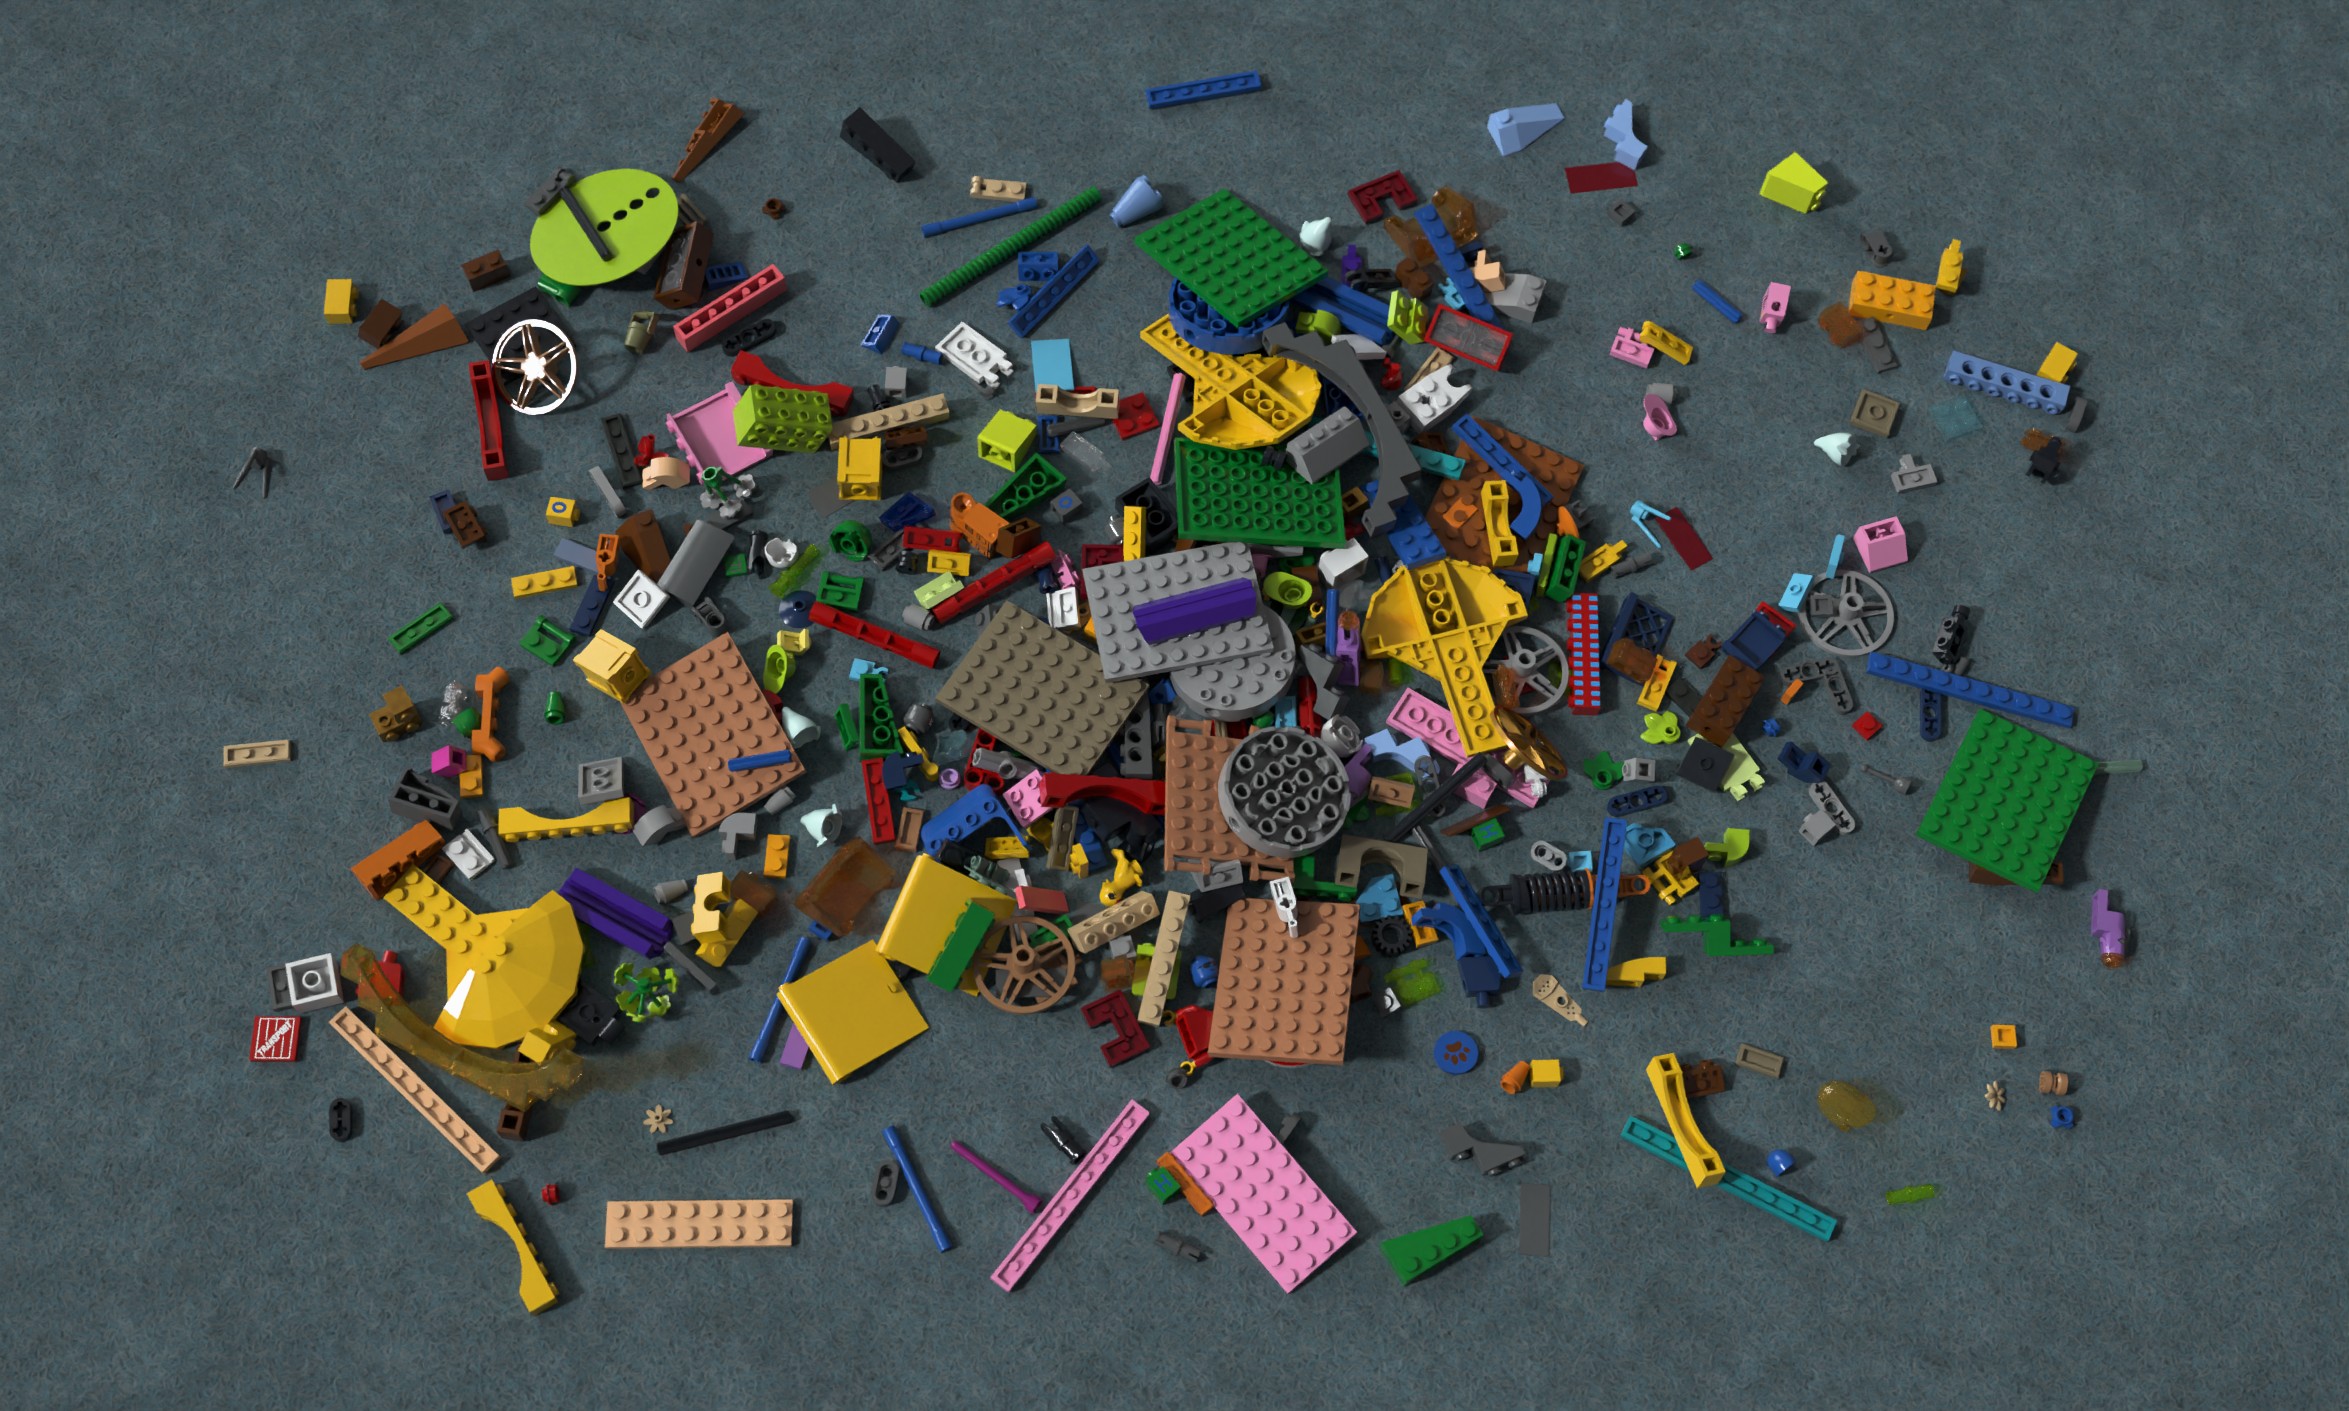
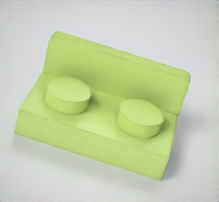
[914,571,964,609]

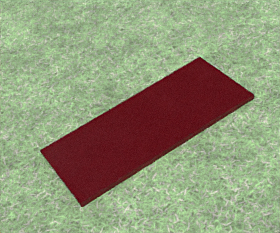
[1564,162,1638,194]

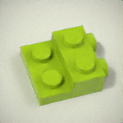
[1387,290,1429,345]

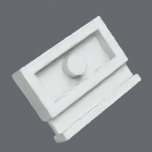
[1046,587,1081,631]
[442,829,495,881]

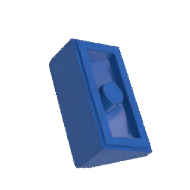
[861,314,900,355]

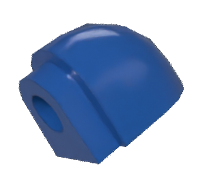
[1149,678,1177,705]
[1767,1149,1797,1177]

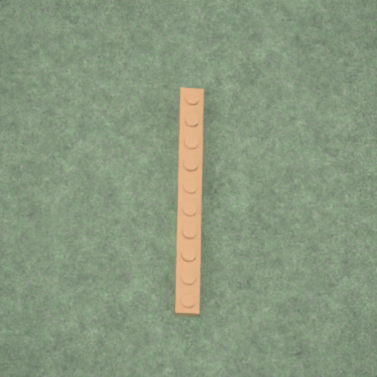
[329,1006,500,1174]

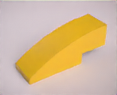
[1606,957,1666,987]

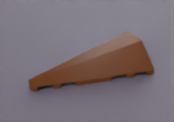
[671,98,744,183]
[359,303,469,370]

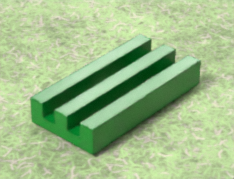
[834,703,859,751]

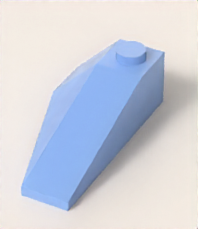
[1487,103,1564,157]

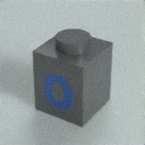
[1050,489,1083,524]

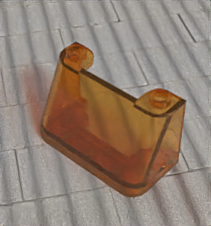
[1383,186,1478,268]
[792,836,897,937]

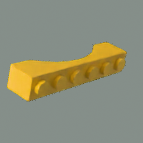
[499,797,634,842]
[1646,1053,1726,1189]
[467,1179,559,1316]

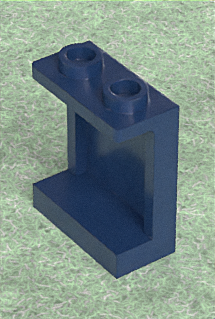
[1720,609,1787,671]

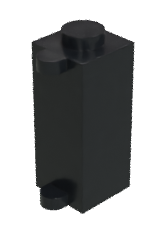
[1188,883,1245,923]

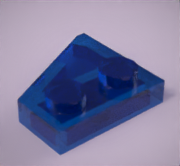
[879,491,936,532]

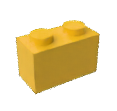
[324,279,359,324]
[2036,342,2078,384]

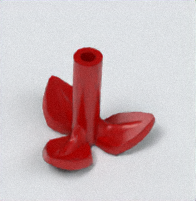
[634,434,669,466]

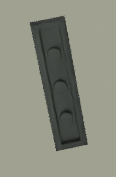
[601,413,643,489]

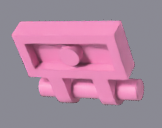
[1609,327,1654,368]

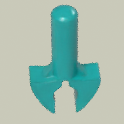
[893,779,920,802]

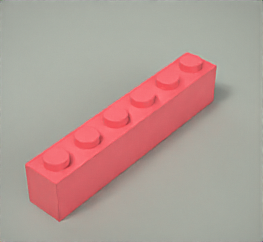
[673,264,787,352]

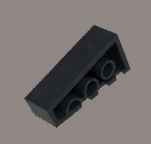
[840,107,916,183]

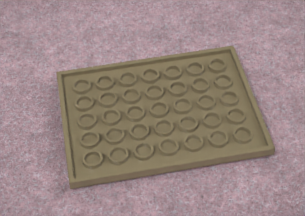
[935,600,1149,776]

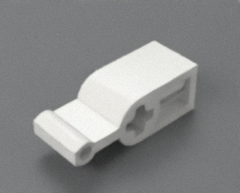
[1270,876,1299,938]

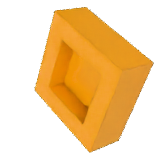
[1990,1024,2017,1049]

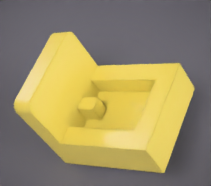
[777,629,811,656]

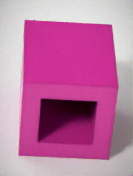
[431,745,466,778]

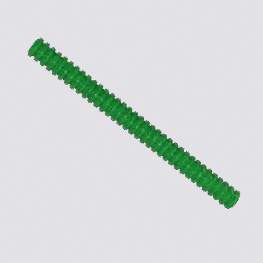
[919,186,1102,307]

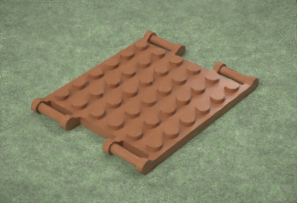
[1164,715,1295,885]

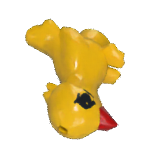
[1099,849,1143,907]

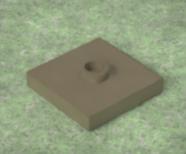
[1849,389,1900,438]

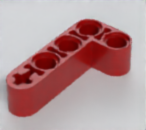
[964,728,1004,797]

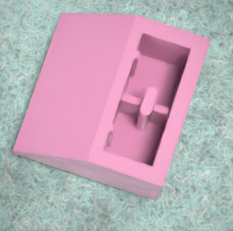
[1853,516,1908,573]

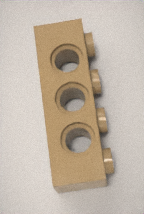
[1067,891,1160,953]

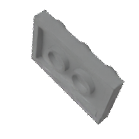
[578,756,624,805]

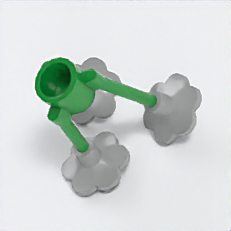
[700,466,757,518]

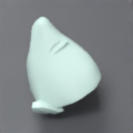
[1300,217,1332,256]
[1814,433,1860,466]
[782,707,821,749]
[800,803,842,847]

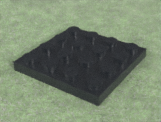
[465,286,577,386]

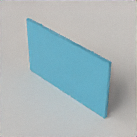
[1031,339,1074,393]

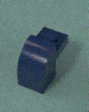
[1777,741,1831,783]
[882,751,924,791]

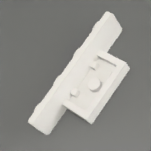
[998,858,1038,942]

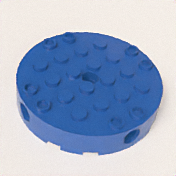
[1169,277,1289,354]

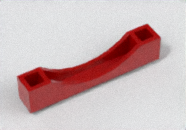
[731,350,854,417]
[468,360,509,481]
[1039,772,1166,815]

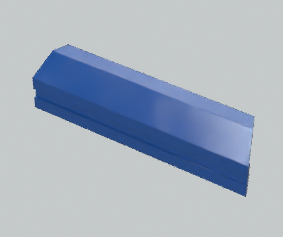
[1289,277,1396,345]

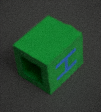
[1470,818,1505,852]
[1145,1166,1181,1206]

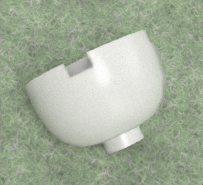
[1320,714,1363,758]

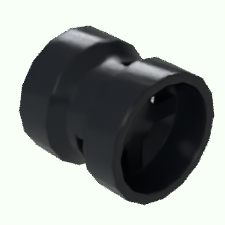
[1261,445,1288,472]

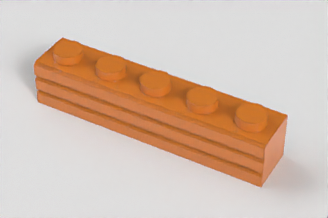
[1156,1151,1213,1217]

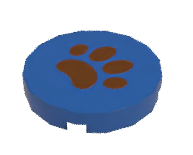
[1433,1031,1478,1075]

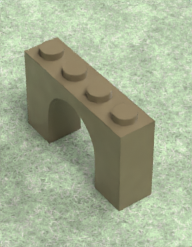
[1335,834,1428,899]

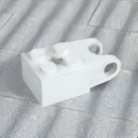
[1396,364,1473,434]

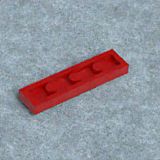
[861,757,896,845]

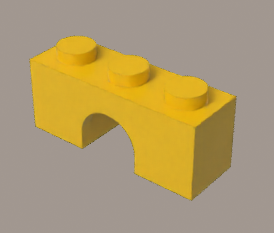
[691,872,731,944]
[695,899,758,967]
[518,1020,577,1064]

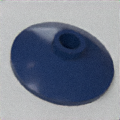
[779,590,817,628]

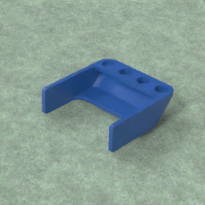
[920,784,1033,866]

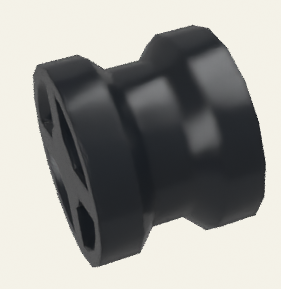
[895,551,919,575]

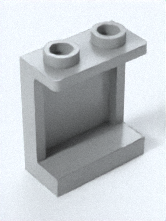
[1188,859,1243,892]

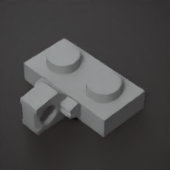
[1891,454,1937,494]

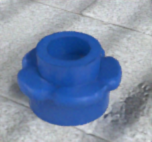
[1762,718,1781,737]

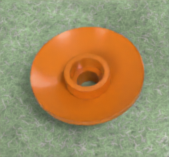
[1556,506,1580,539]

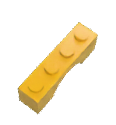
[1481,480,1519,567]

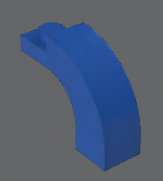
[1500,469,1541,543]
[1411,902,1486,961]

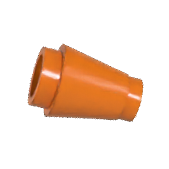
[1500,1061,1530,1094]

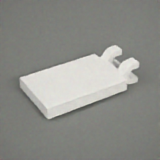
[935,322,1014,390]

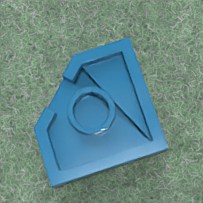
[1624,823,1676,869]
[1356,874,1403,925]

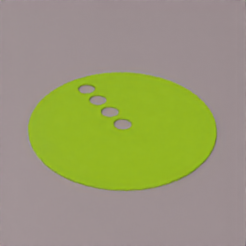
[530,169,679,286]

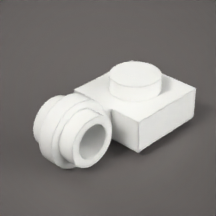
[1522,763,1547,798]

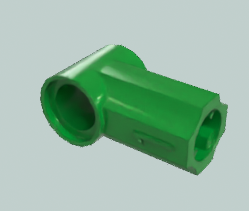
[537,273,581,307]

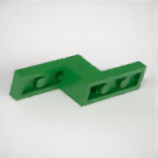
[1248,856,1357,902]
[1660,914,1774,957]

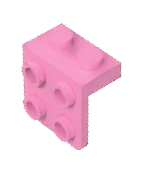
[1003,769,1053,828]

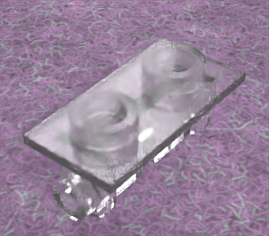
[438,680,467,726]

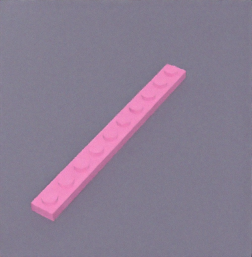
[990,1100,1150,1293]

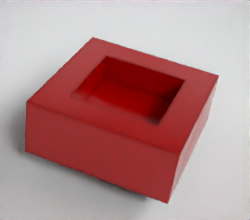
[1852,711,1883,740]

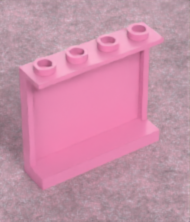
[666,381,773,485]

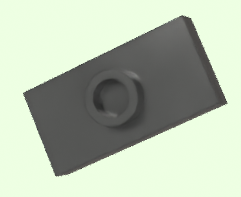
[706,497,753,531]

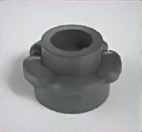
[1166,1068,1188,1089]

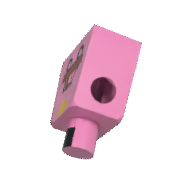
[1760,282,1791,334]

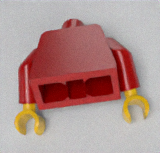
[1162,1005,1214,1076]

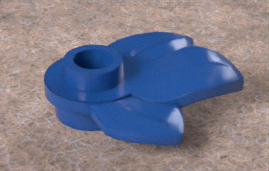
[997,284,1032,311]

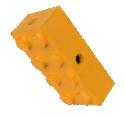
[1848,271,1936,330]

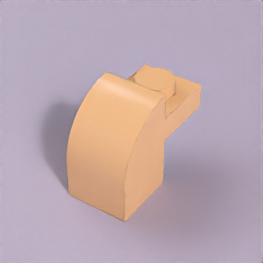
[1470,250,1506,292]
[642,457,690,490]

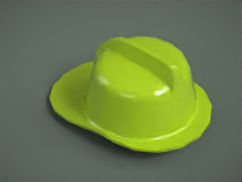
[1263,572,1312,610]
[763,645,796,694]

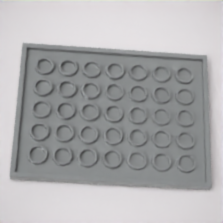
[1082,542,1274,683]

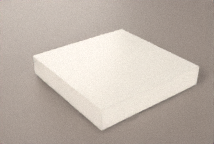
[1331,334,1386,360]
[613,570,670,629]

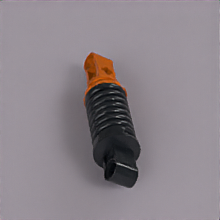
[1477,868,1650,915]

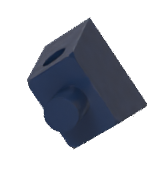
[1457,956,1501,1009]

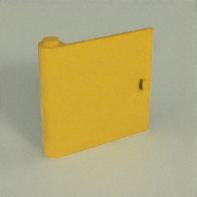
[875,853,1018,997]
[777,939,929,1085]

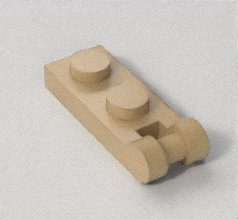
[970,176,1026,202]

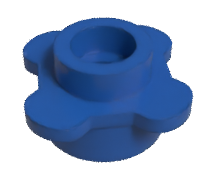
[2050,1106,2073,1129]

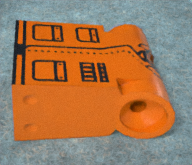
[950,492,1010,560]

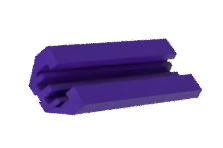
[1132,577,1256,645]
[558,868,673,959]

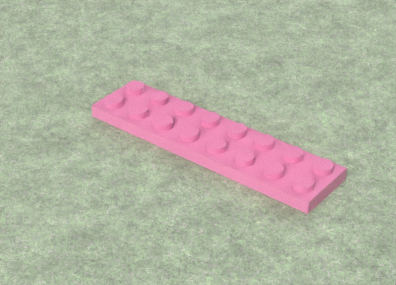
[1386,688,1555,808]

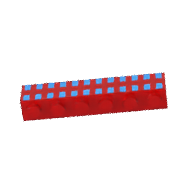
[1566,593,1600,716]

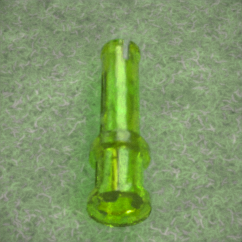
[768,544,820,599]

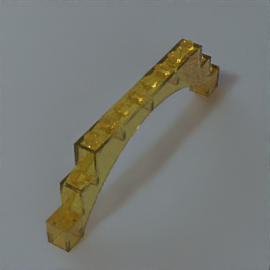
[340,943,584,1112]

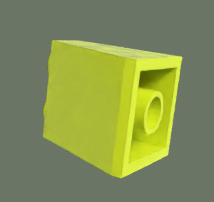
[1760,152,1828,214]
[977,409,1037,472]

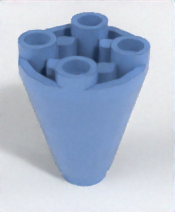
[1109,175,1164,227]

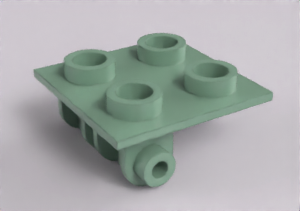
[964,856,1016,895]

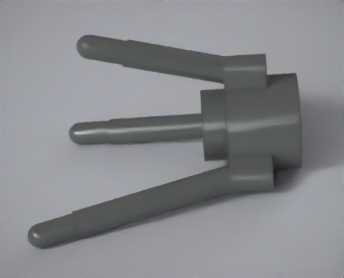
[232,447,270,499]

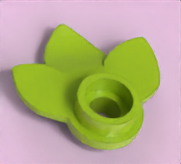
[1640,711,1681,744]

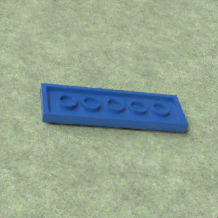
[1359,480,1446,570]

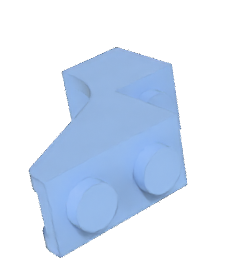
[1604,99,1648,170]
[1363,729,1440,782]

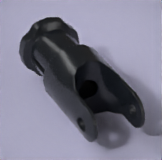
[746,530,768,579]
[1040,1116,1087,1165]

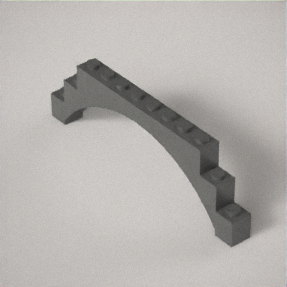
[1262,323,1421,537]

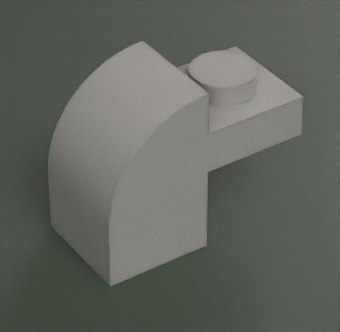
[632,805,686,846]
[719,813,758,860]

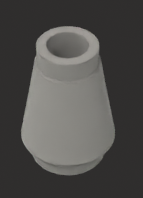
[764,785,796,816]
[653,879,688,904]

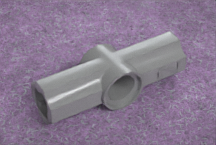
[972,748,1039,780]

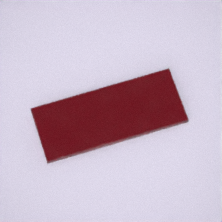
[1655,507,1713,571]

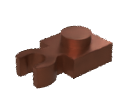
[1685,634,1722,669]

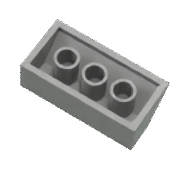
[1285,406,1369,484]

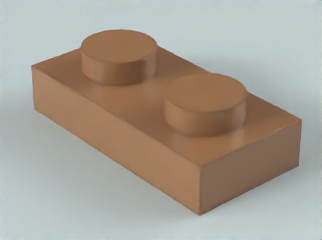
[1368,776,1415,808]

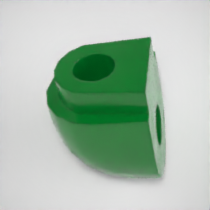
[452,708,482,738]

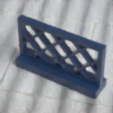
[1599,592,1673,686]

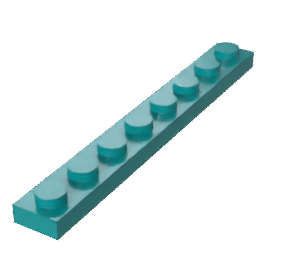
[1306,416,1466,481]

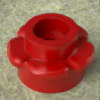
[542,1183,560,1206]

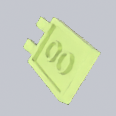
[1687,733,1765,801]

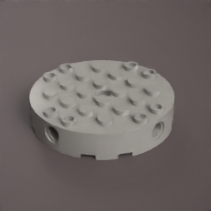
[1169,604,1295,722]
[1218,726,1351,858]

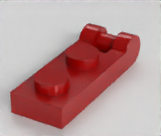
[902,526,963,553]

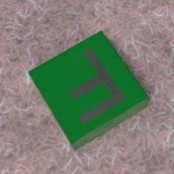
[724,554,747,578]

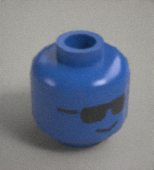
[1188,955,1219,989]

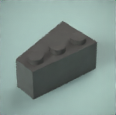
[388,765,462,832]

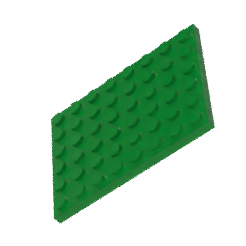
[1134,188,1329,328]
[1174,437,1346,549]
[1915,708,2099,893]

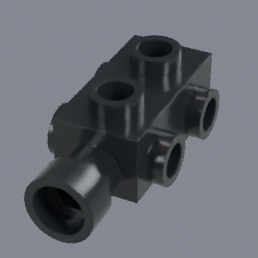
[1932,605,1970,665]

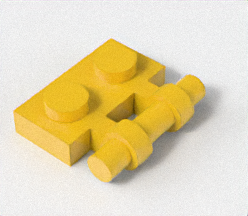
[1642,851,1699,906]

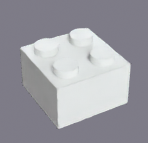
[1318,538,1369,590]
[286,953,344,1014]

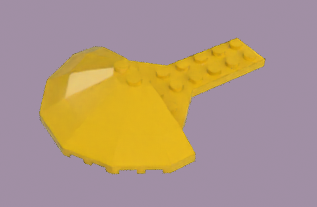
[1140,313,1321,450]
[1360,556,1528,758]
[383,864,586,1050]

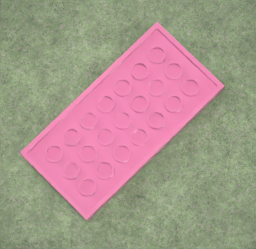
[1169,1094,1357,1294]

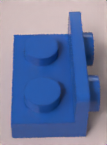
[1018,252,1058,281]

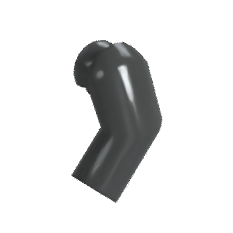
[1941,657,1970,676]

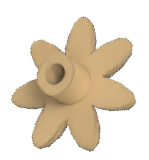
[1985,1081,2006,1111]
[643,1105,673,1133]

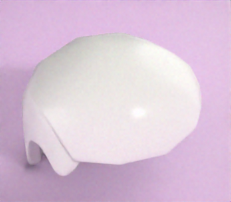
[765,538,799,568]

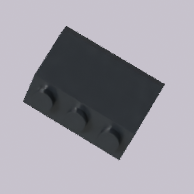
[1115,477,1178,554]

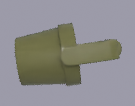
[624,311,659,354]

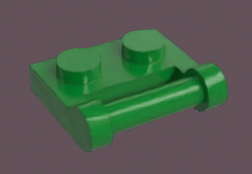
[816,571,865,612]
[519,615,576,667]

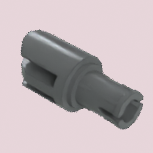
[1150,704,1167,752]

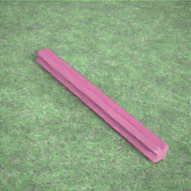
[1150,373,1186,485]

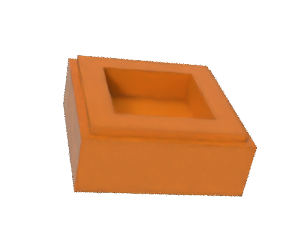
[1781,679,1803,705]

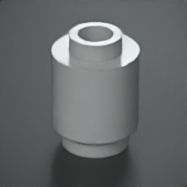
[1646,383,1676,404]
[902,603,935,631]

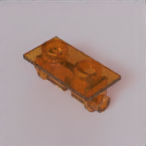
[2020,428,2066,457]
[1491,664,1520,709]

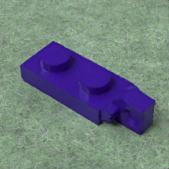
[1341,245,1362,293]

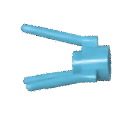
[1630,500,1671,548]

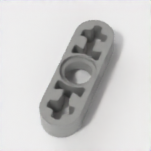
[589,466,626,518]
[1809,781,1855,836]

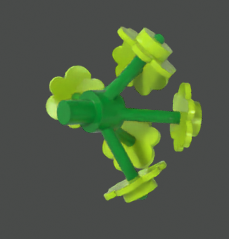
[614,963,679,1024]

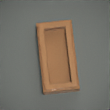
[895,807,925,852]

